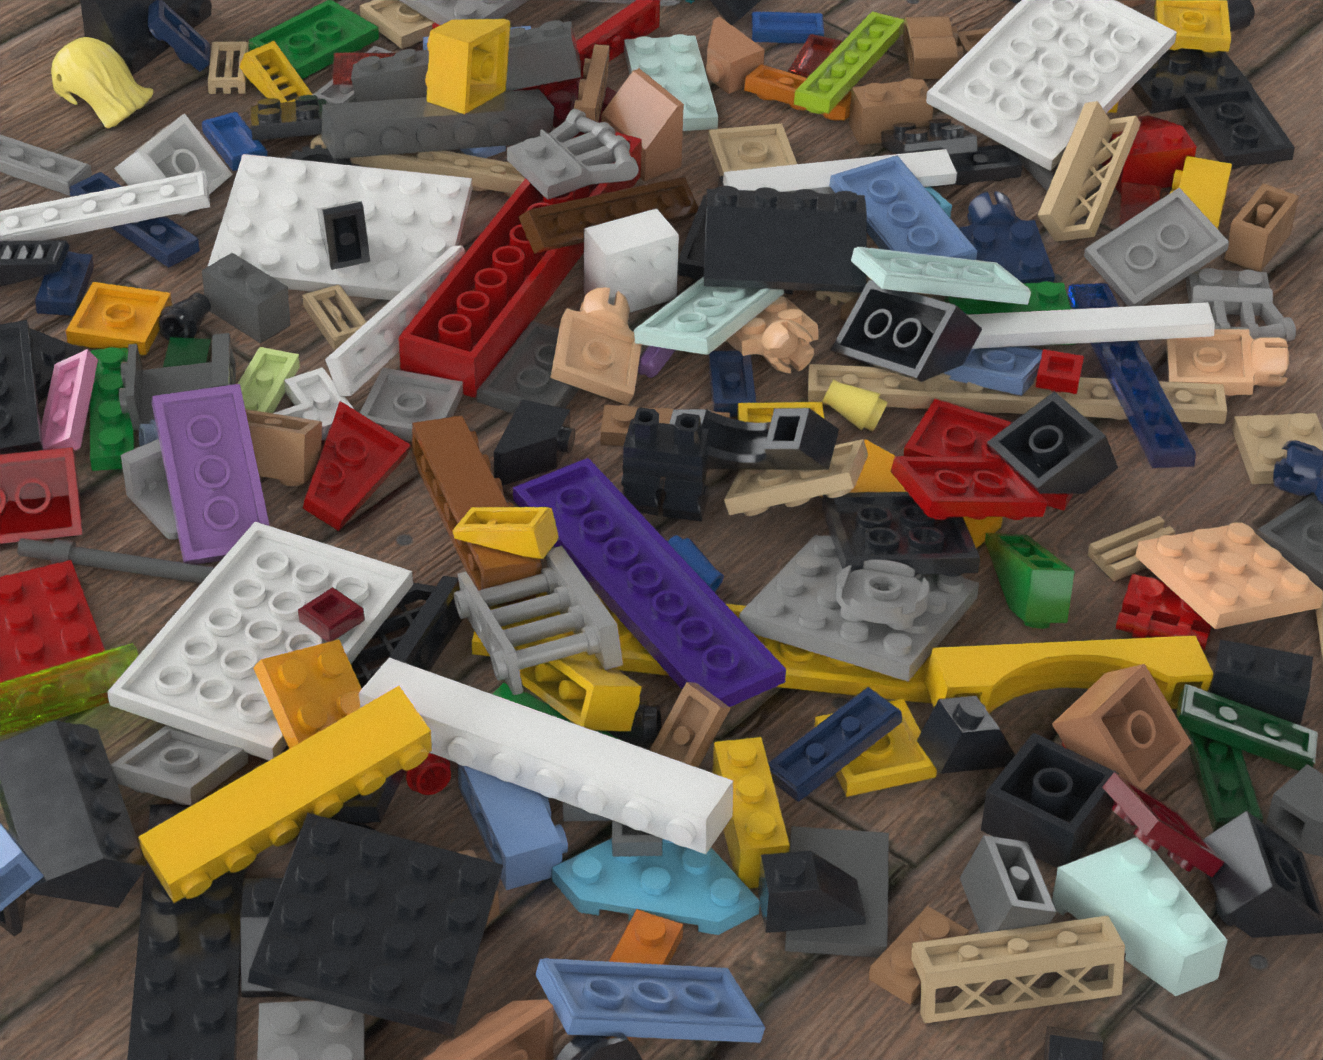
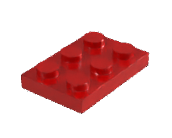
[890,456,1048,520]

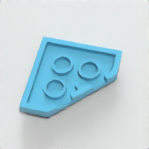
[552,838,760,935]

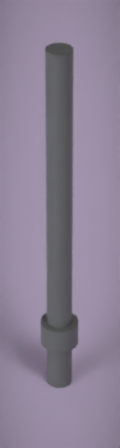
[17,538,214,584]

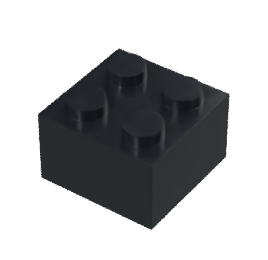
[981,733,1119,868]

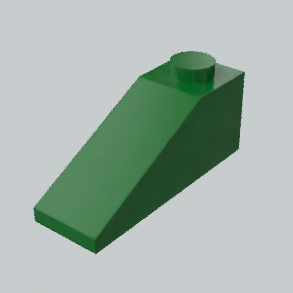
[985,533,1075,629]

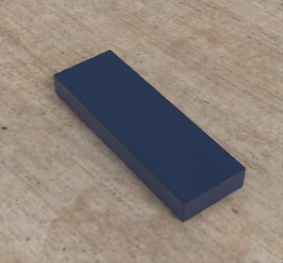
[768,687,902,802]

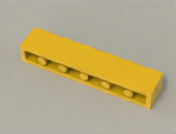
[138,685,432,903]

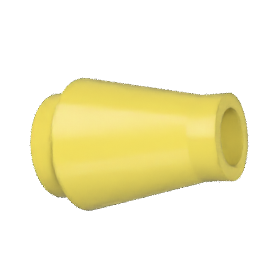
[822,379,888,432]

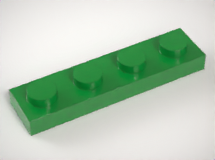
[90,347,135,471]

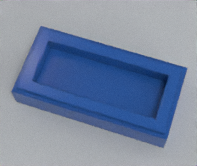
[752,12,824,44]
[202,112,267,171]

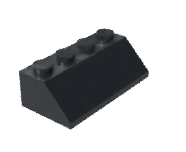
[0,720,147,908]

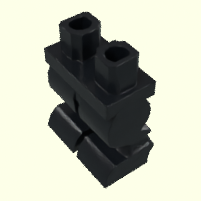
[621,407,709,522]

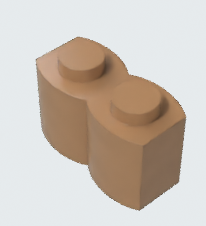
[903,16,963,79]

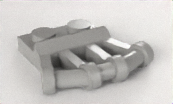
[507,109,639,199]
[1186,268,1296,342]

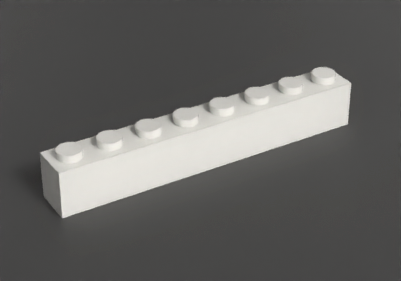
[359,658,733,854]

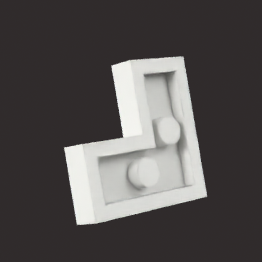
[273,367,354,440]

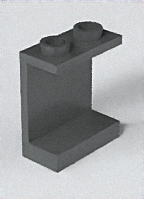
[119,333,236,430]

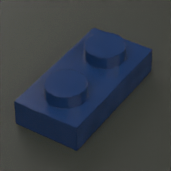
[148,0,210,72]
[35,251,94,316]
[709,351,756,417]

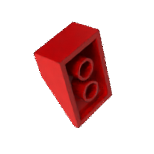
[1101,115,1197,194]

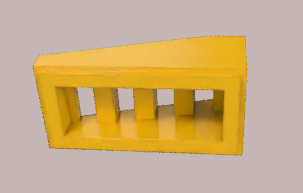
[239,41,313,103]
[452,507,558,559]

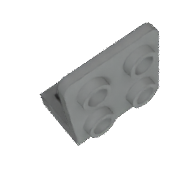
[121,439,179,539]

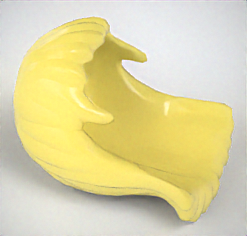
[51,37,153,128]

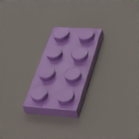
[152,384,270,565]

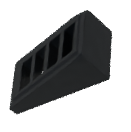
[0,240,70,287]

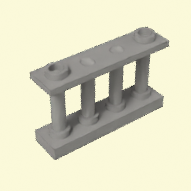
[454,546,623,695]

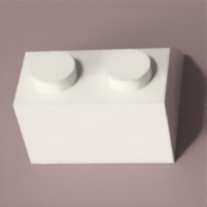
[114,113,233,216]

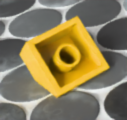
[425,19,510,114]

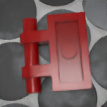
[1115,574,1212,651]

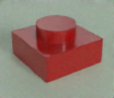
[1035,349,1084,394]

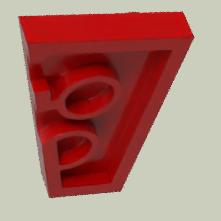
[302,401,411,531]

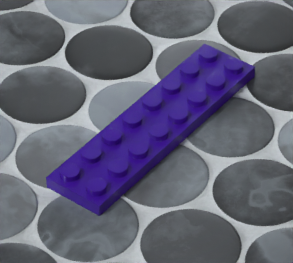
[513,458,786,707]

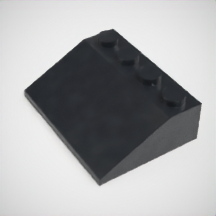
[80,0,212,76]
[704,186,867,293]

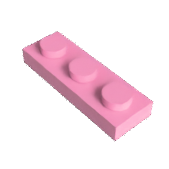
[41,349,98,451]

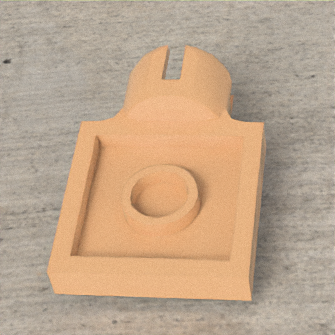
[550,287,642,405]
[726,296,819,373]
[1166,329,1289,396]

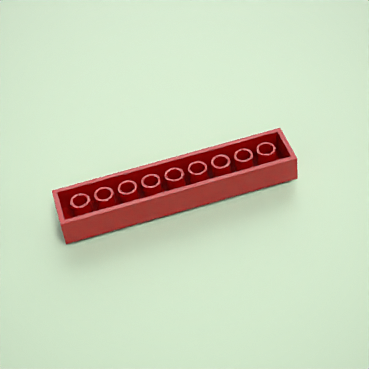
[399,132,642,398]

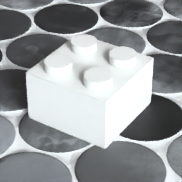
[584,208,679,313]

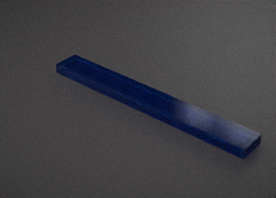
[1068,283,1196,468]

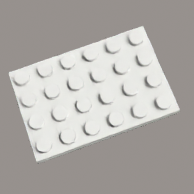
[926,0,1177,171]
[208,154,473,300]
[107,522,413,761]

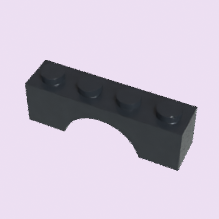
[669,408,839,470]

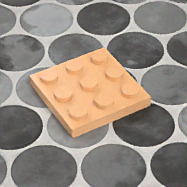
[1135,523,1323,629]

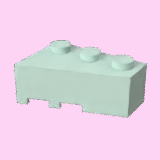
[1052,837,1227,996]

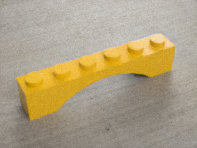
[924,636,1214,714]

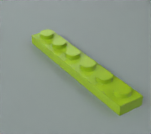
[794,11,904,114]

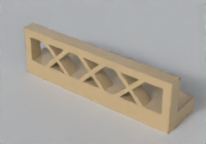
[1037,101,1141,242]
[911,916,1125,1023]

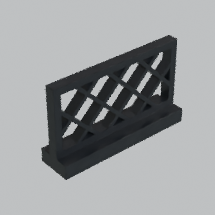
[351,576,463,688]

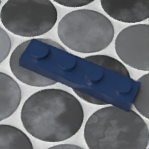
[69,172,200,268]

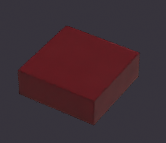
[298,587,365,642]

